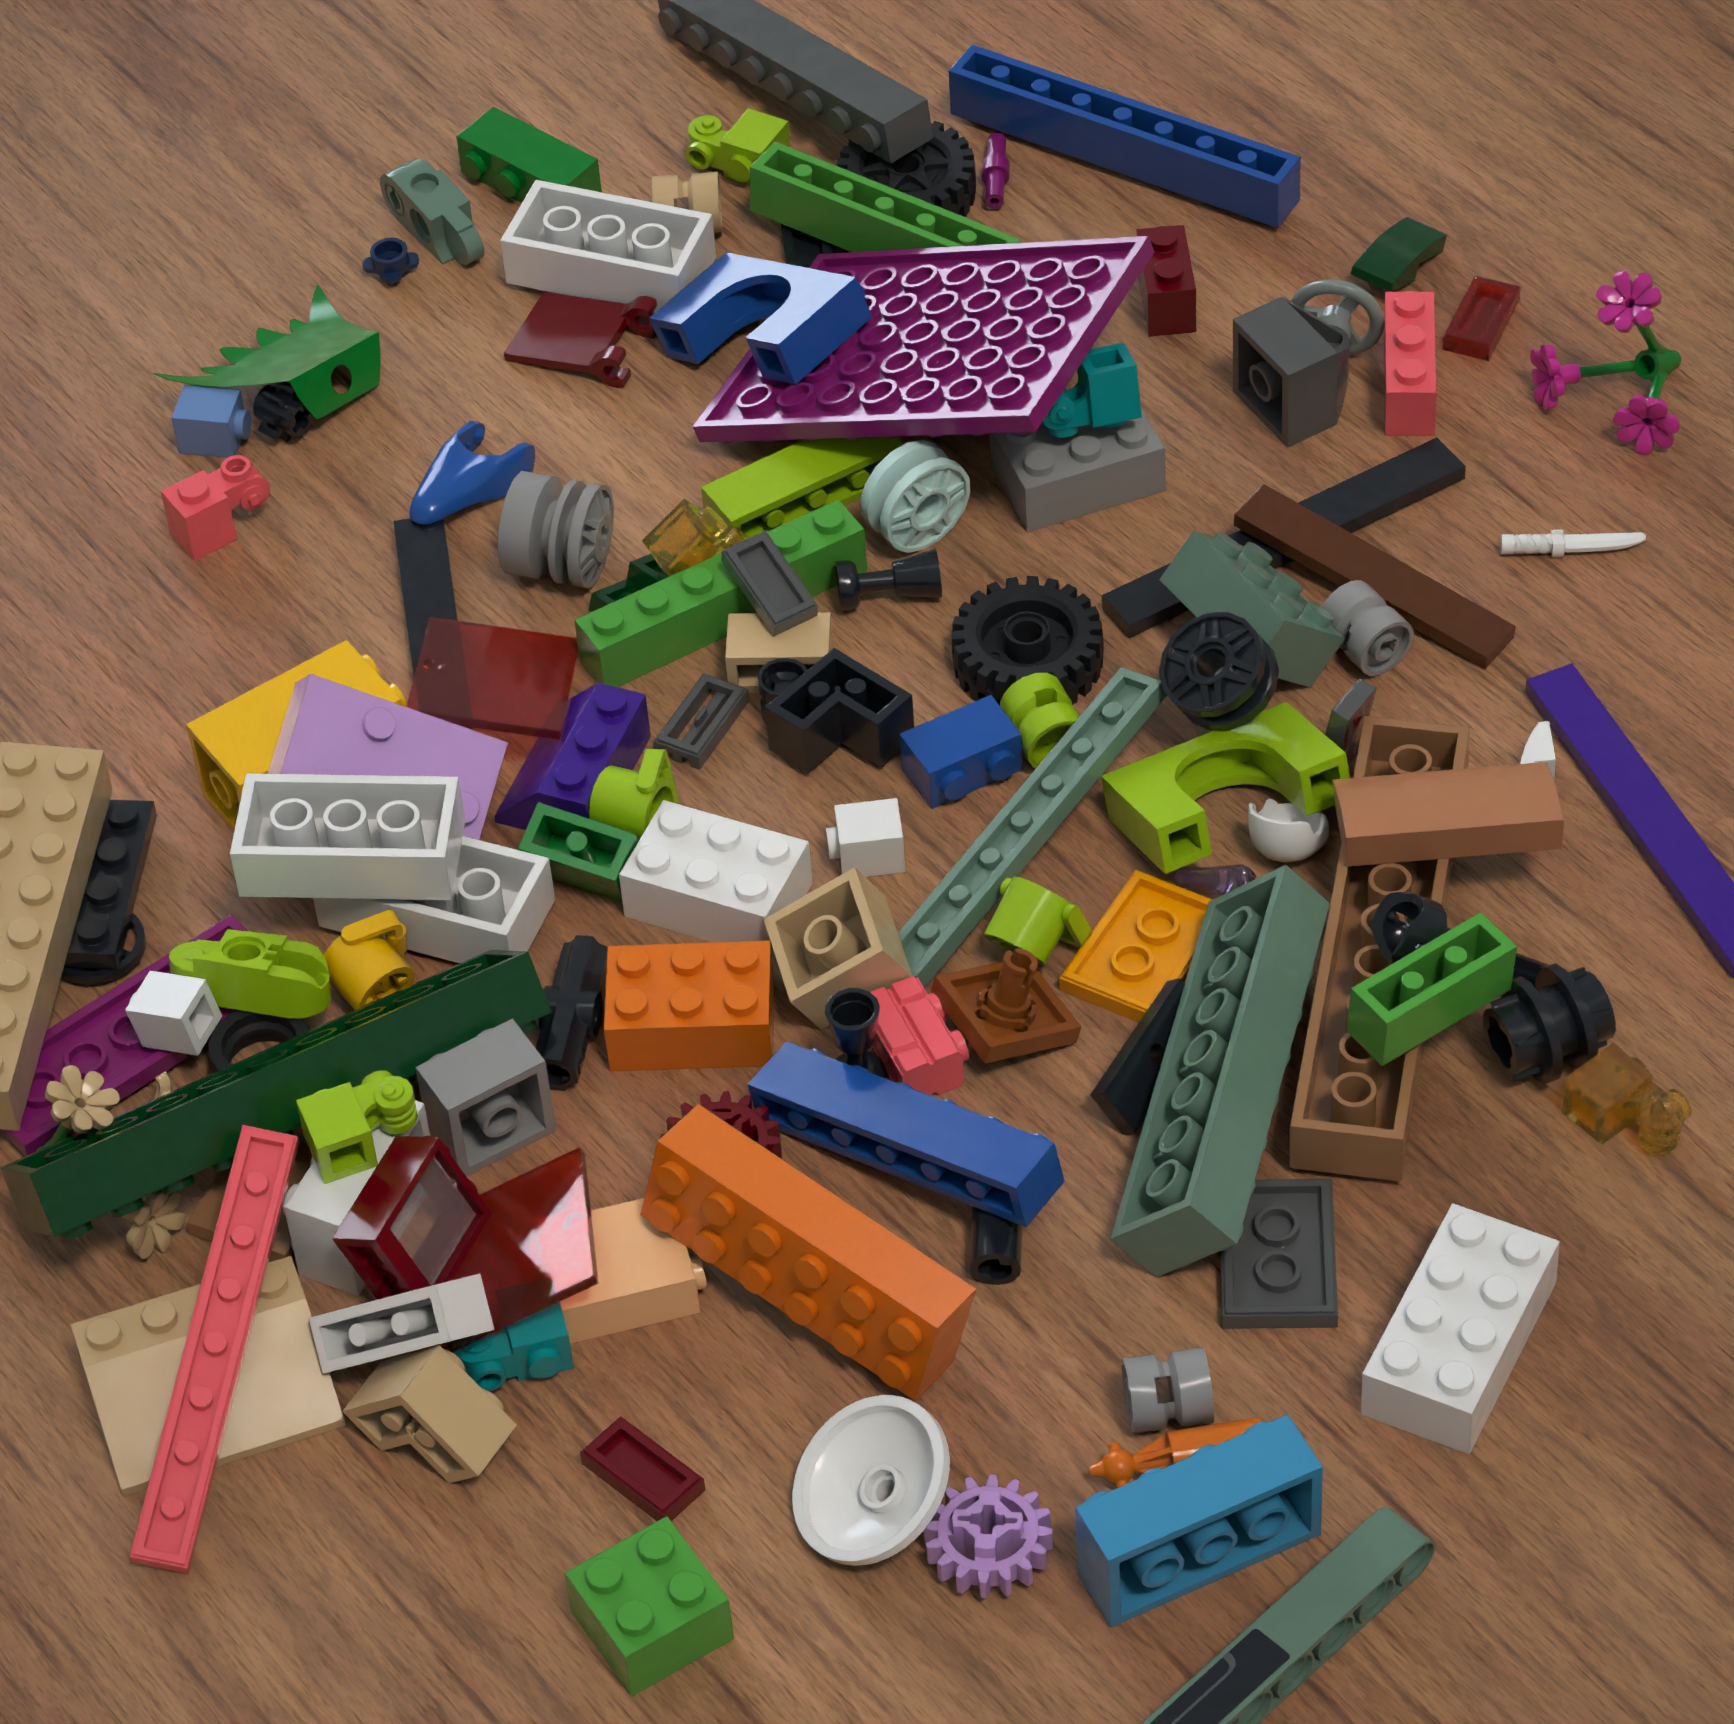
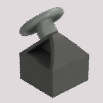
[1233,279,1384,448]

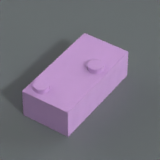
[268,674,508,840]

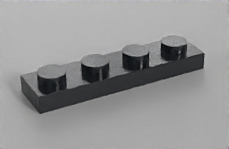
[65,800,157,969]

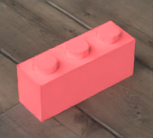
[1384,291,1436,436]

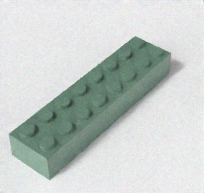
[1110,865,1330,1277]

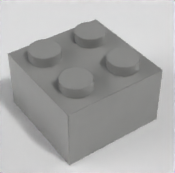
[415,1018,556,1177]

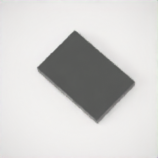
[1221,1179,1338,1329]

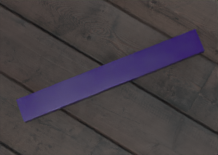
[1526,663,1734,978]

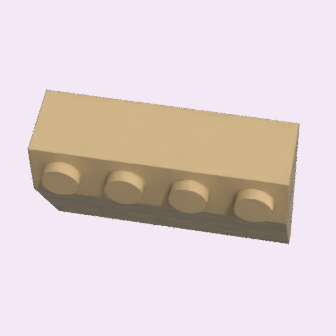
[70,1256,346,1497]

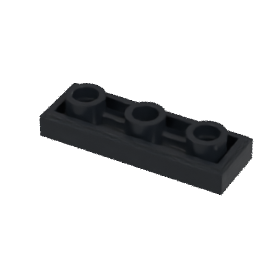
[1090,978,1185,1134]

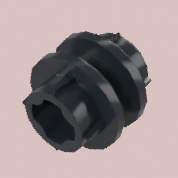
[1483,963,1616,1084]

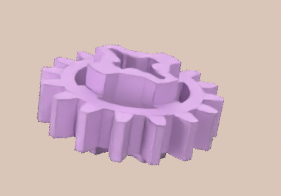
[924,1475,1053,1598]

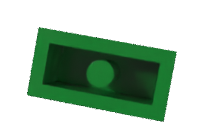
[518,802,639,903]

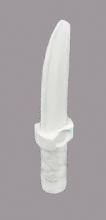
[1500,530,1646,558]

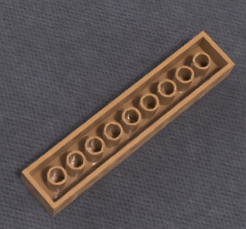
[1290,716,1470,1181]

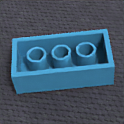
[1075,1414,1323,1628]

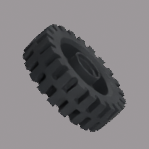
[837,121,976,217]
[951,576,1104,706]

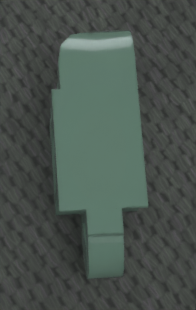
[380,158,484,266]

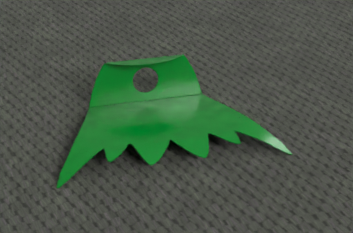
[153,285,381,419]

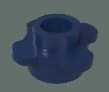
[362,238,419,283]

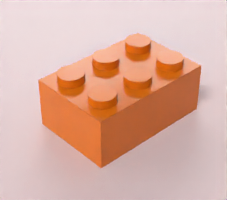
[604,940,775,1071]

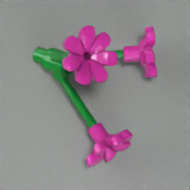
[1530,270,1681,455]

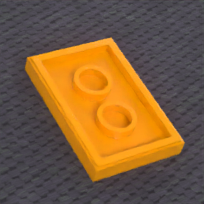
[1059,870,1213,1022]

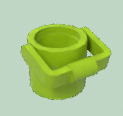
[589,749,679,841]
[984,876,1092,966]

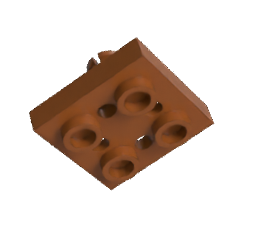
[931,949,1082,1064]

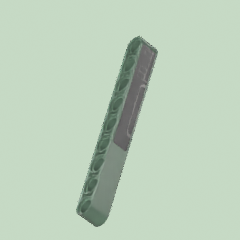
[1142,1506,1436,1724]

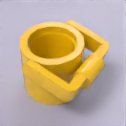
[323,910,415,1010]

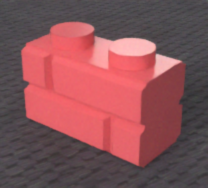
[870,976,969,1096]

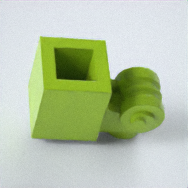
[685,108,790,185]
[296,1070,418,1184]

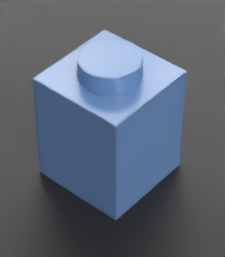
[171,385,251,458]

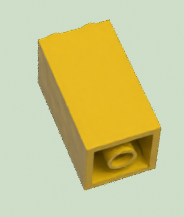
[186,640,408,831]

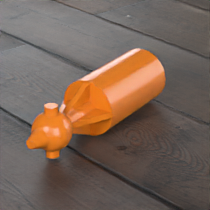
[1089,1417,1261,1488]

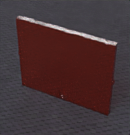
[406,617,579,740]
[441,1147,599,1352]

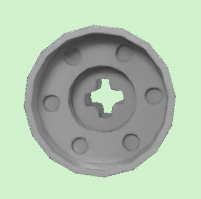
[498,471,614,588]

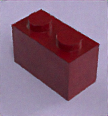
[1136,225,1196,337]

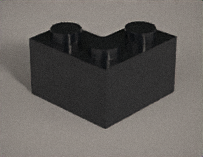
[765,648,914,773]

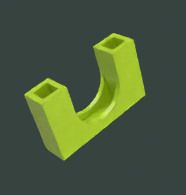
[1101,702,1350,874]

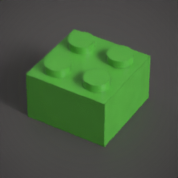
[564,1516,734,1697]

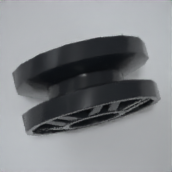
[1159,612,1279,731]

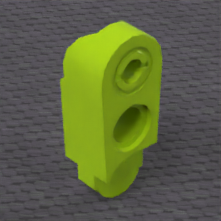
[169,929,331,1019]

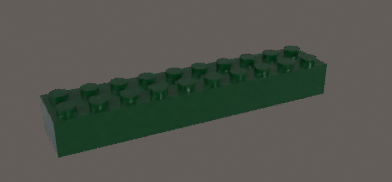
[0,950,552,1241]

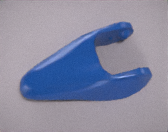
[409,421,535,525]

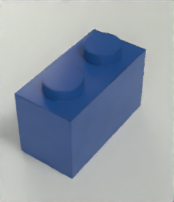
[899,695,1023,809]

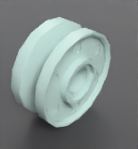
[860,440,971,553]

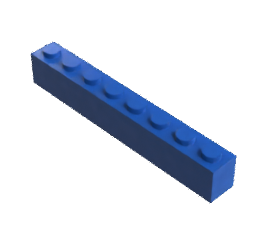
[948,44,1301,228]

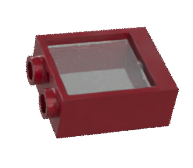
[332,1136,492,1300]

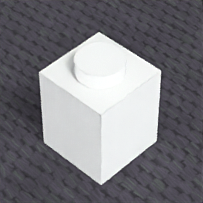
[826,798,906,877]
[125,971,222,1056]

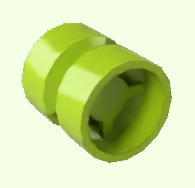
[1000,673,1080,769]

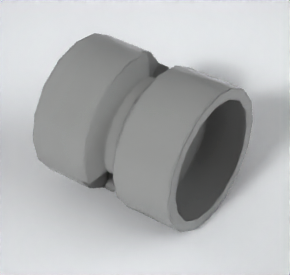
[1322,580,1414,676]
[1121,1347,1214,1433]

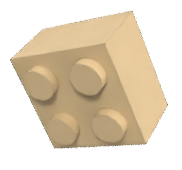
[764,867,912,1030]

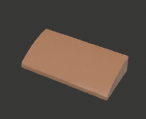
[1332,762,1564,867]

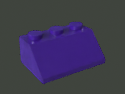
[494,683,651,830]

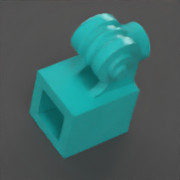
[1042,342,1142,438]
[452,1281,574,1391]

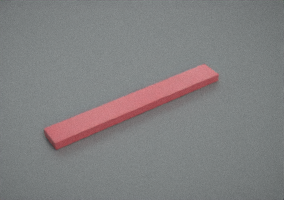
[129,1125,299,1574]

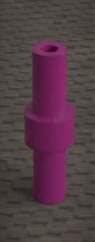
[981,133,1010,209]

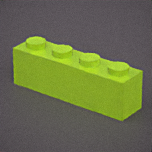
[701,437,902,548]

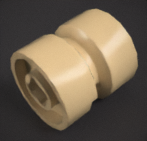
[652,172,722,233]

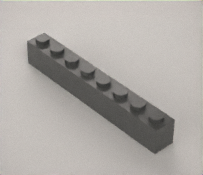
[658,0,934,164]

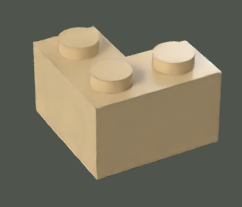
[342,1345,517,1483]

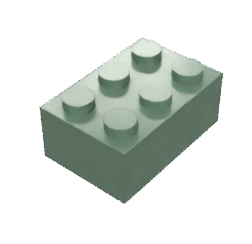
[1159,530,1345,687]

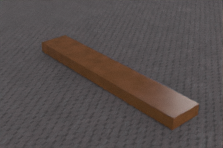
[1233,484,1516,669]

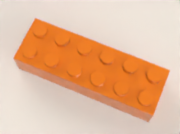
[640,1104,976,1401]

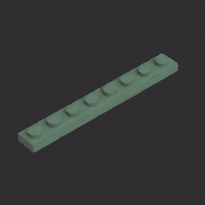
[898,667,1167,988]

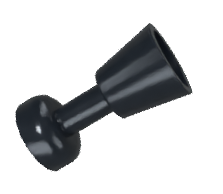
[835,549,942,611]
[825,988,885,1078]

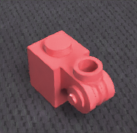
[161,455,270,561]

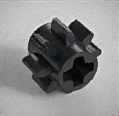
[253,382,314,442]

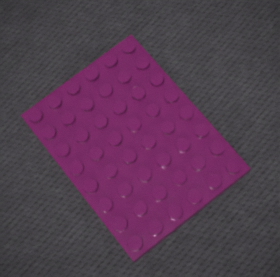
[692,236,1155,444]

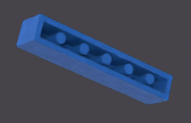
[747,1041,1065,1227]

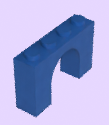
[649,252,872,385]

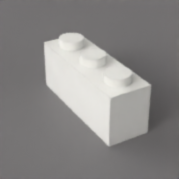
[309,1273,494,1374]

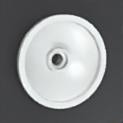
[792,1395,950,1566]

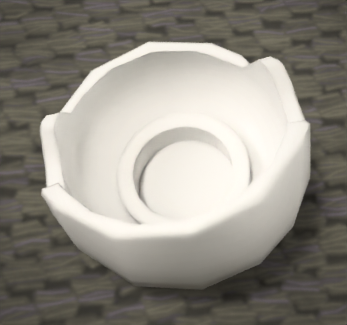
[1248,799,1330,863]

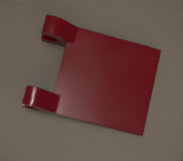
[504,292,657,388]

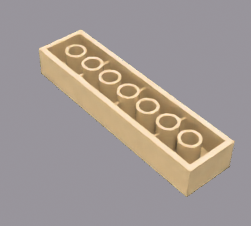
[0,742,113,1131]

